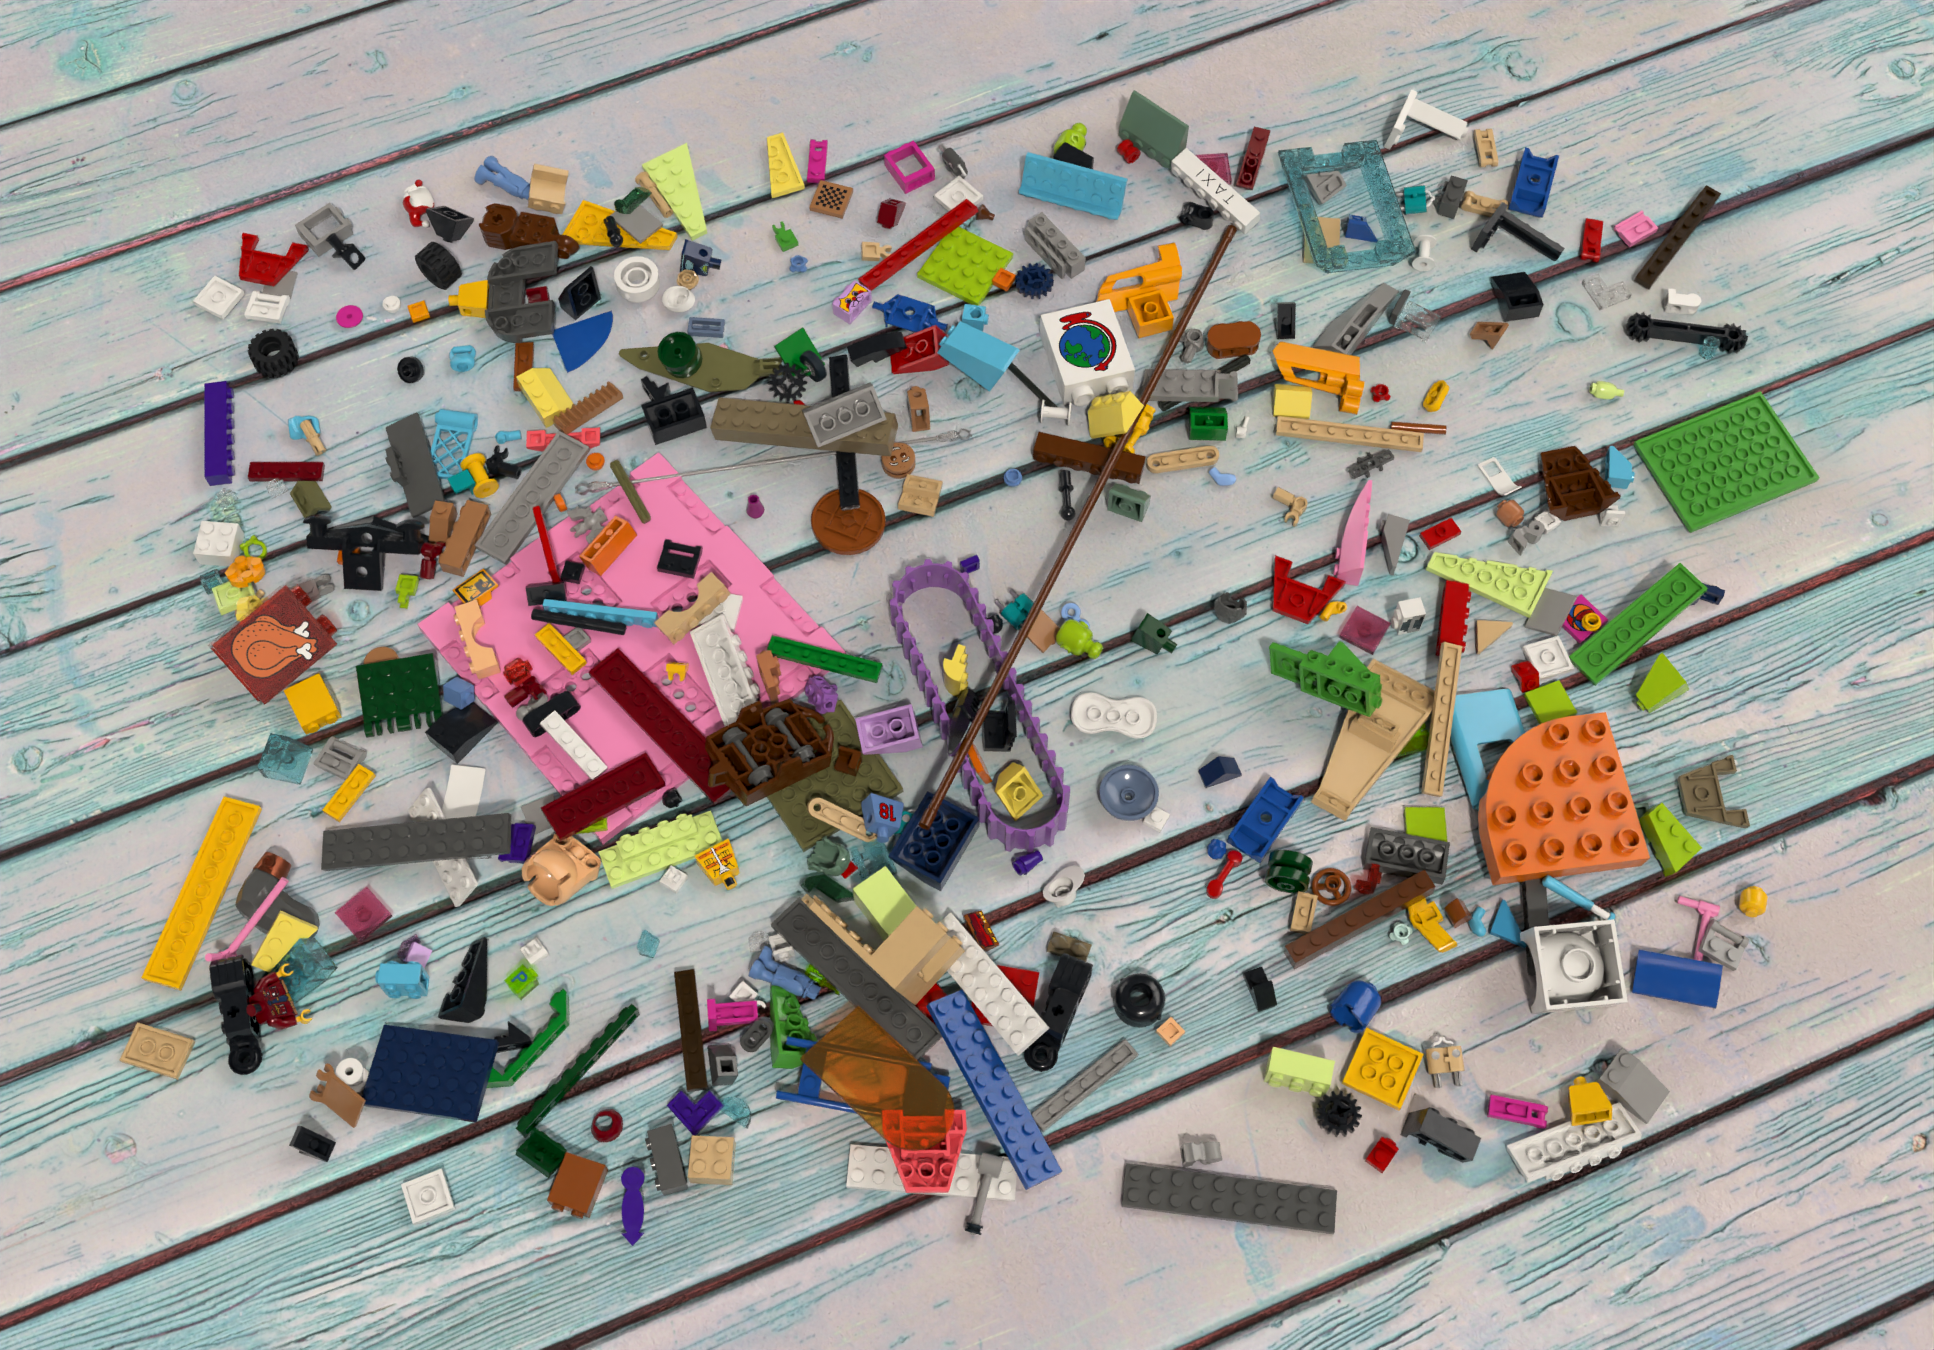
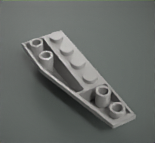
[1313,283,1399,355]

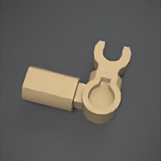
[1273,487,1308,527]

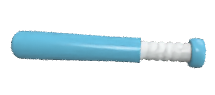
[1542,875,1616,920]

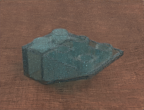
[269,938,338,1004]

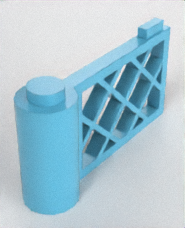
[430,409,478,480]

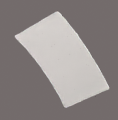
[441,765,485,819]

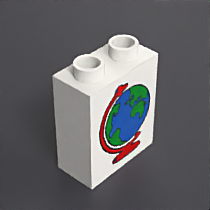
[1040,299,1135,406]

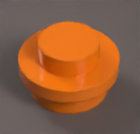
[586,453,605,471]

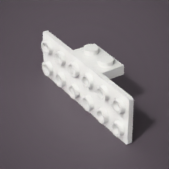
[408,788,478,907]

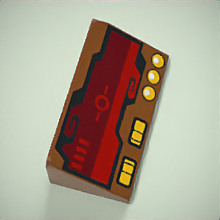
[963,910,999,952]

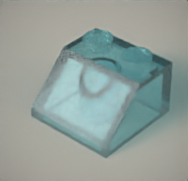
[257,733,313,785]

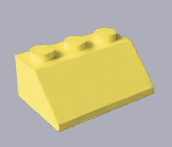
[516,368,573,428]
[1088,391,1144,439]

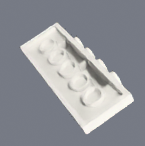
[690,614,760,726]
[1507,1102,1642,1183]

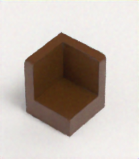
[834,746,862,777]

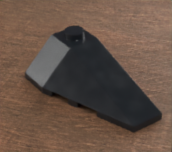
[438,937,487,1023]

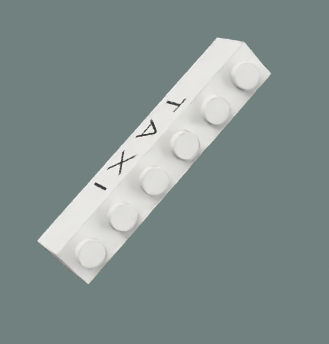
[1171,148,1260,234]

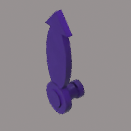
[621,1167,645,1246]

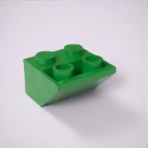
[1189,407,1228,441]

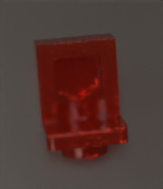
[1354,863,1382,894]

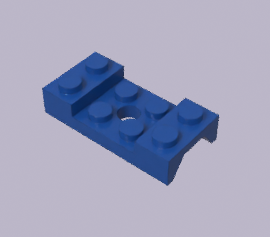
[1509,147,1559,218]
[1227,776,1304,863]

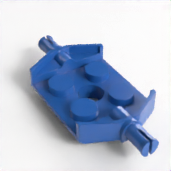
[872,294,948,333]

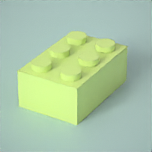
[1264,1047,1335,1097]

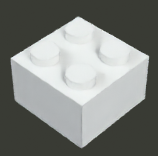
[193,521,245,566]

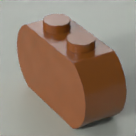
[1206,321,1261,359]

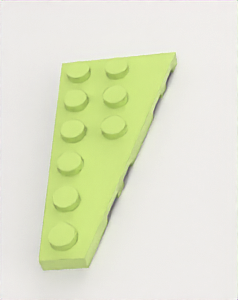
[642,143,707,241]
[1426,552,1553,618]

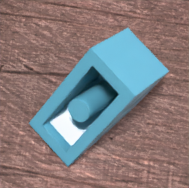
[1605,446,1635,489]

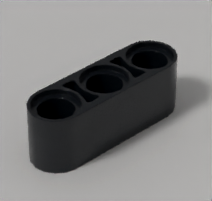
[522,691,581,737]

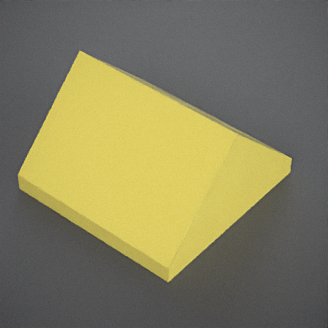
[1273,384,1313,419]

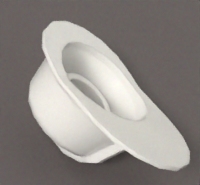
[1043,866,1085,908]

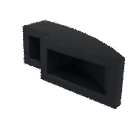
[847,332,907,367]

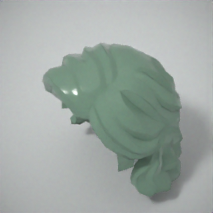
[807,836,850,876]

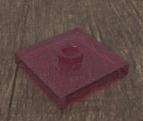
[1195,153,1232,185]
[1339,606,1391,655]
[335,887,392,943]

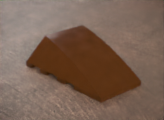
[1540,446,1621,521]

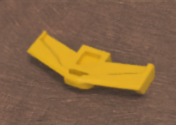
[1408,898,1457,953]

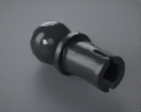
[603,216,623,247]

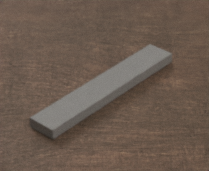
[1031,1039,1139,1132]

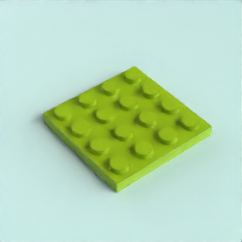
[917,227,1013,306]

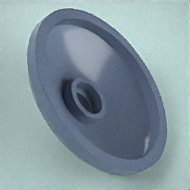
[1100,765,1159,821]

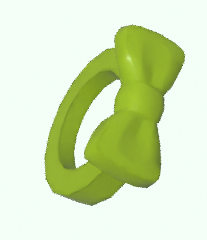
[239,535,267,560]

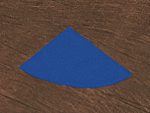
[552,310,613,373]

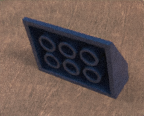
[888,791,980,891]

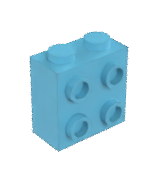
[375,961,430,999]

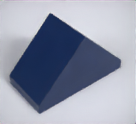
[1198,756,1242,788]

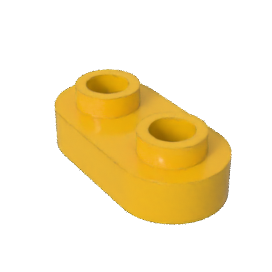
[1423,380,1449,412]

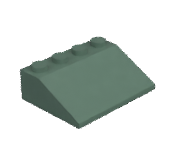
[1118,90,1189,171]

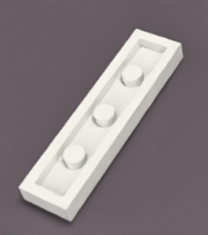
[540,710,608,780]

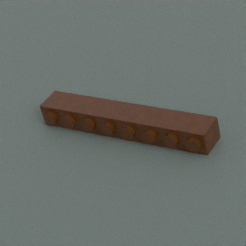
[1284,870,1436,970]

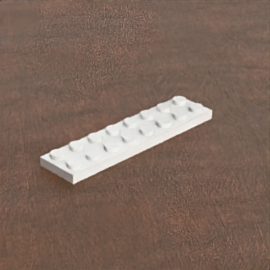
[940,912,1049,1056]
[846,1144,1017,1202]

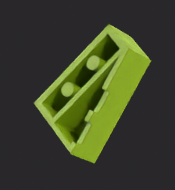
[1639,802,1702,877]

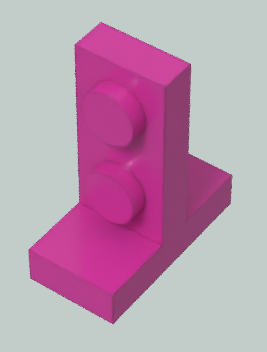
[707,999,758,1031]

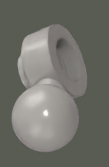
[516,693,548,721]

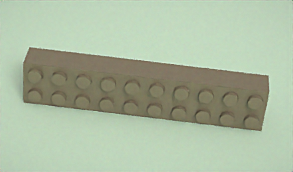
[710,397,898,457]

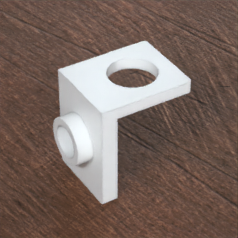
[1599,505,1625,526]

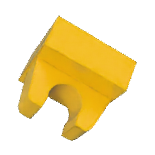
[666,662,689,681]

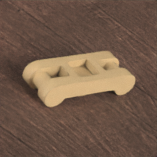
[1473,129,1498,167]
[1461,191,1509,217]

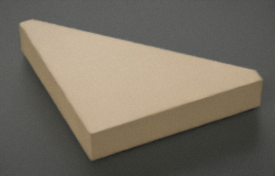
[1476,620,1513,654]

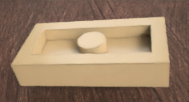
[1290,891,1318,934]

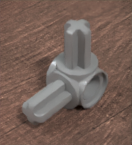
[1170,329,1204,364]

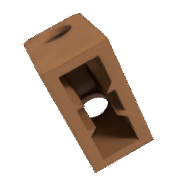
[907,386,930,432]

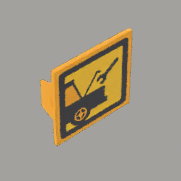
[452,569,499,606]

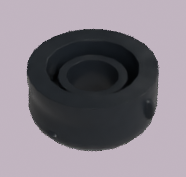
[1113,973,1165,1028]

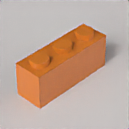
[579,515,637,576]

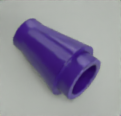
[1012,850,1043,876]

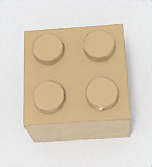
[688,1135,736,1185]

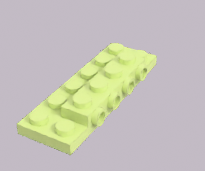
[599,811,722,889]

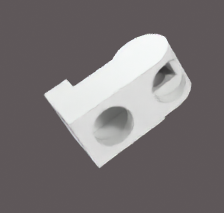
[1664,289,1701,314]

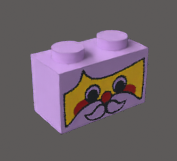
[832,280,872,324]

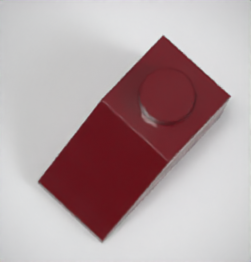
[877,198,906,229]

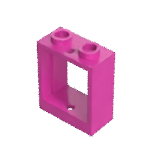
[884,140,935,194]

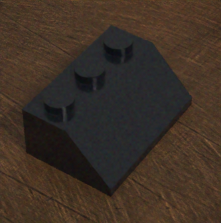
[641,388,707,445]

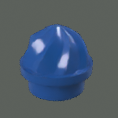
[1207,839,1227,859]

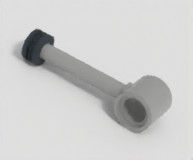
[965,1152,1004,1235]

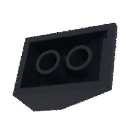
[558,266,601,321]
[425,702,498,764]

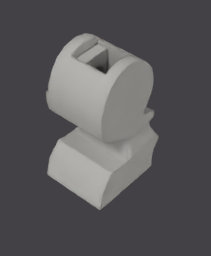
[1508,521,1545,556]
[1180,1142,1222,1167]

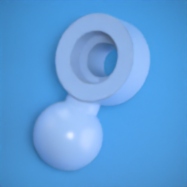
[1061,603,1090,629]

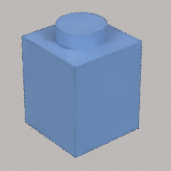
[443,677,475,709]

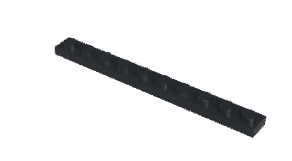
[829,354,860,511]

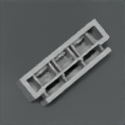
[1025,212,1086,279]

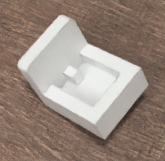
[769,934,795,962]

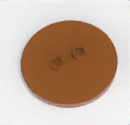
[811,489,886,555]

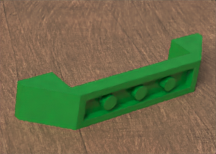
[487,989,570,1088]

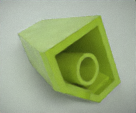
[1636,652,1689,714]

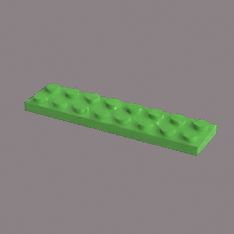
[1569,563,1708,686]

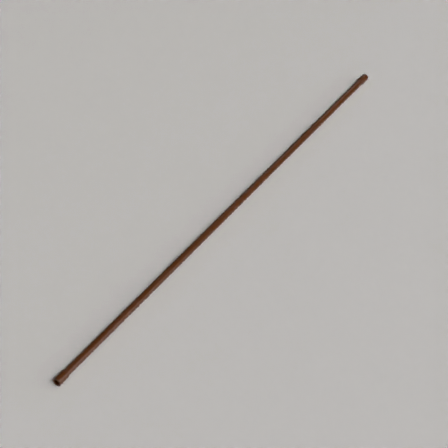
[918,225,1237,830]

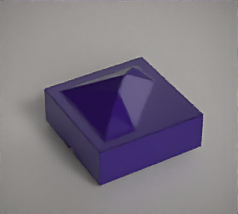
[960,555,980,574]

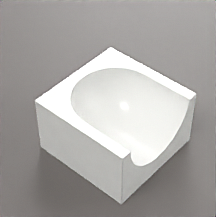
[1520,919,1628,1014]

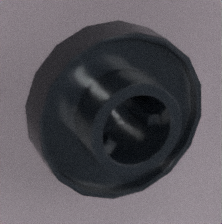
[397,356,424,383]

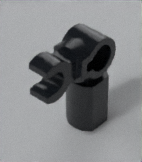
[486,446,522,479]

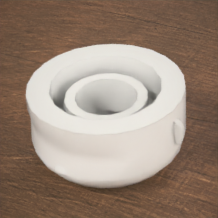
[614,256,660,303]

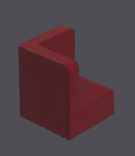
[526,286,550,303]

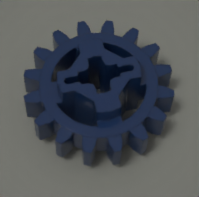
[1015,263,1054,299]

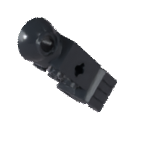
[1024,953,1093,1072]
[209,955,263,1075]

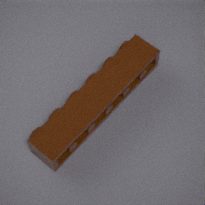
[1033,432,1146,484]

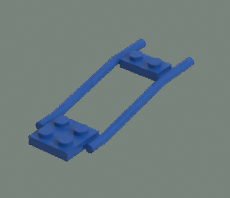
[776,1037,951,1118]

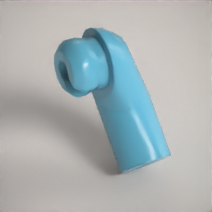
[495,430,522,444]
[1468,907,1486,937]

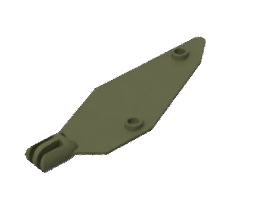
[619,343,782,392]

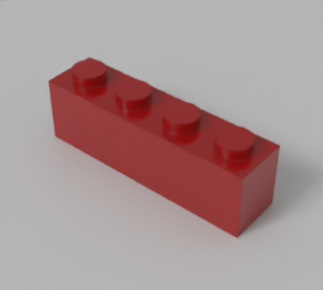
[1435,580,1471,656]

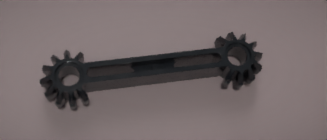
[1626,312,1748,354]

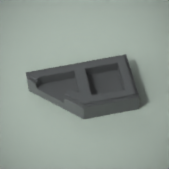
[1389,289,1411,326]

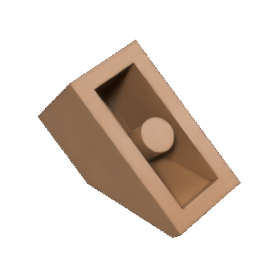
[429,500,458,544]

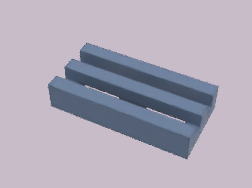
[687,317,725,338]

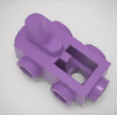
[805,676,838,714]

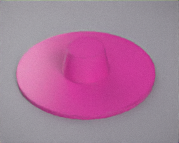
[336,305,363,328]

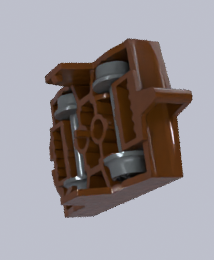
[705,698,834,806]

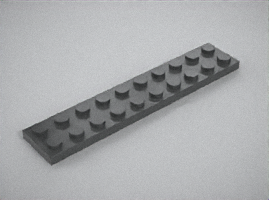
[321,813,511,871]
[771,897,942,1063]
[1122,1163,1337,1234]

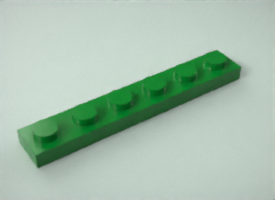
[767,635,883,683]

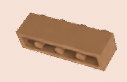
[438,500,491,577]

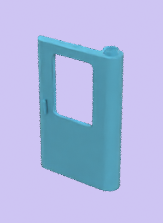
[1450,689,1525,811]

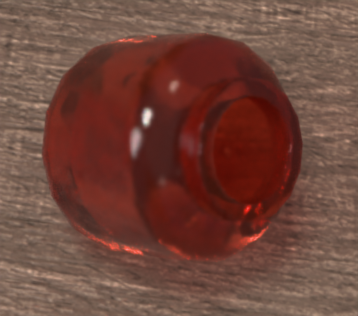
[503,658,533,686]

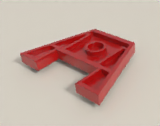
[1273,555,1346,624]

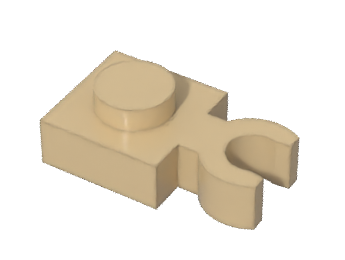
[861,242,892,261]

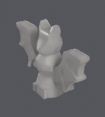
[566,506,608,544]

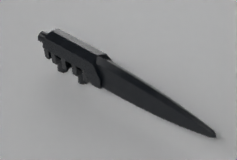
[948,688,980,755]

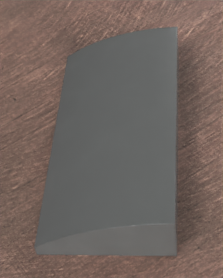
[1363,827,1450,885]

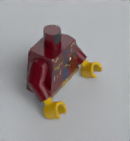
[246,963,312,1030]

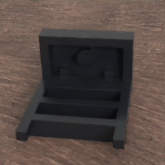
[982,697,1017,752]

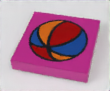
[1562,594,1608,644]

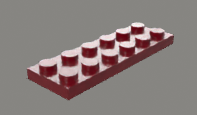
[541,752,666,842]

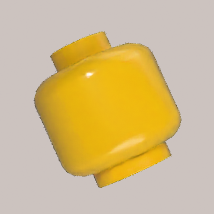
[1739,886,1768,918]

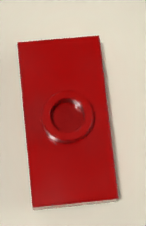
[1419,517,1462,550]

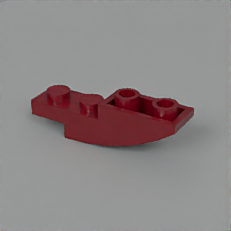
[1236,126,1271,190]

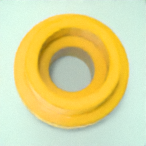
[1581,613,1601,632]

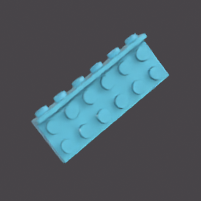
[1019,152,1128,220]

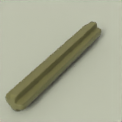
[610,460,651,524]

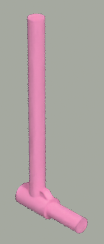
[205,877,289,961]
[1677,896,1720,961]

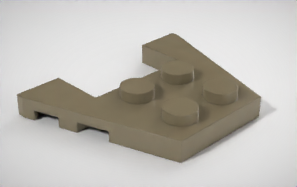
[1677,755,1750,829]

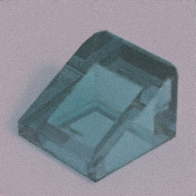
[200,569,223,595]
[637,930,660,958]

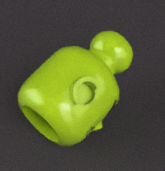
[1054,123,1087,154]
[1056,619,1103,659]

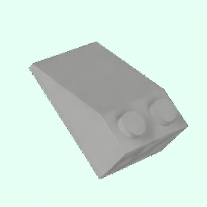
[1597,1048,1670,1124]

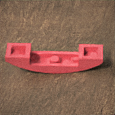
[526,427,600,452]

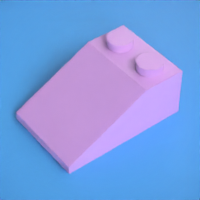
[855,704,923,755]

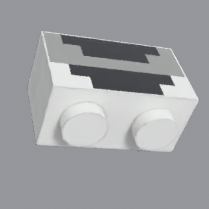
[1391,597,1426,635]

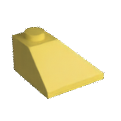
[995,762,1044,821]

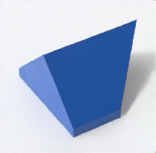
[1345,214,1379,243]

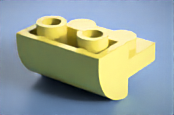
[943,644,968,697]

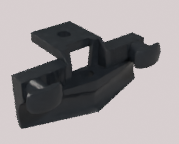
[303,514,429,591]

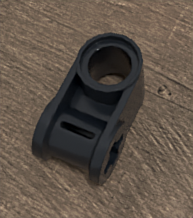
[1179,202,1214,230]

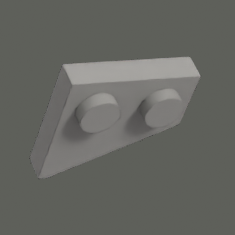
[1303,171,1347,205]

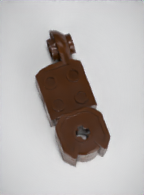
[479,203,580,259]

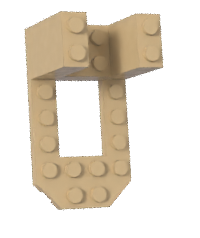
[801,894,965,1005]

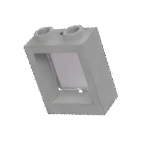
[295,203,354,257]

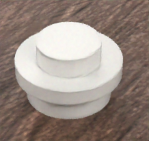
[383,296,401,313]

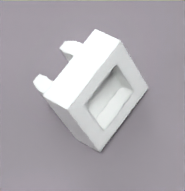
[659,866,688,894]
[520,937,549,967]

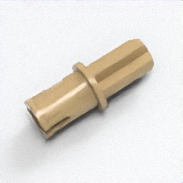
[300,420,326,456]

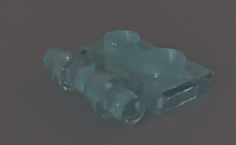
[851,839,897,881]

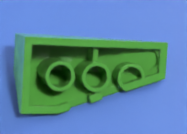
[770,986,817,1069]

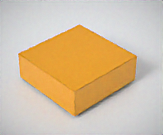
[407,300,430,323]

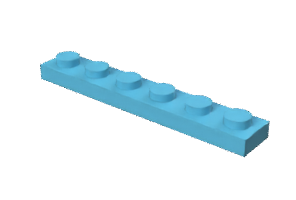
[543,599,659,628]

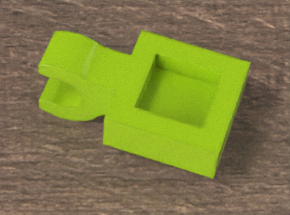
[395,574,419,609]

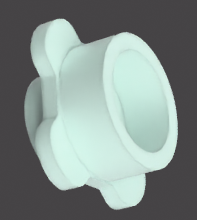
[1389,922,1413,945]

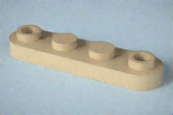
[1147,446,1219,473]
[807,797,877,843]

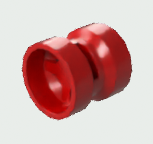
[1117,139,1141,164]

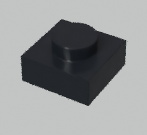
[561,561,585,584]

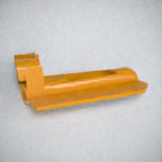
[1096,243,1182,312]
[1272,341,1365,415]

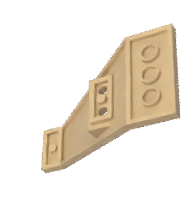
[1311,659,1435,821]

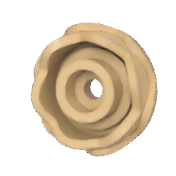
[676,269,699,290]

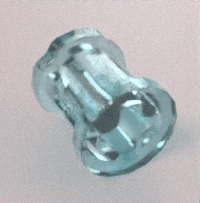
[1699,336,1720,360]

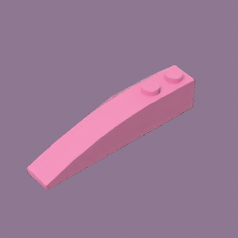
[1333,480,1372,586]

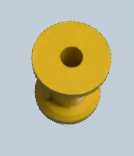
[460,453,499,498]

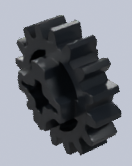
[767,363,807,403]
[1315,1091,1362,1137]

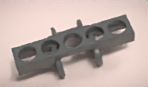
[1348,449,1394,479]

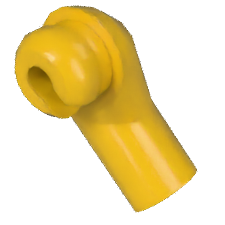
[1319,601,1347,622]

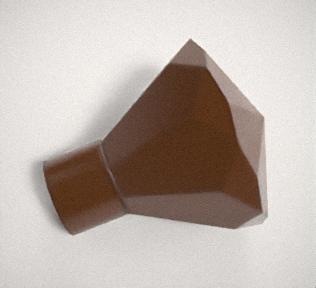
[976,204,995,221]

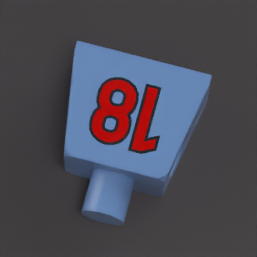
[861,793,904,843]

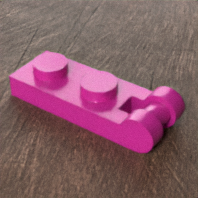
[807,139,828,183]
[1487,1095,1548,1129]

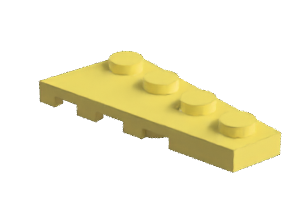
[767,133,805,198]

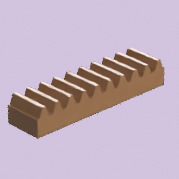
[553,381,623,435]

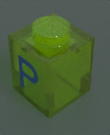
[504,964,539,1000]

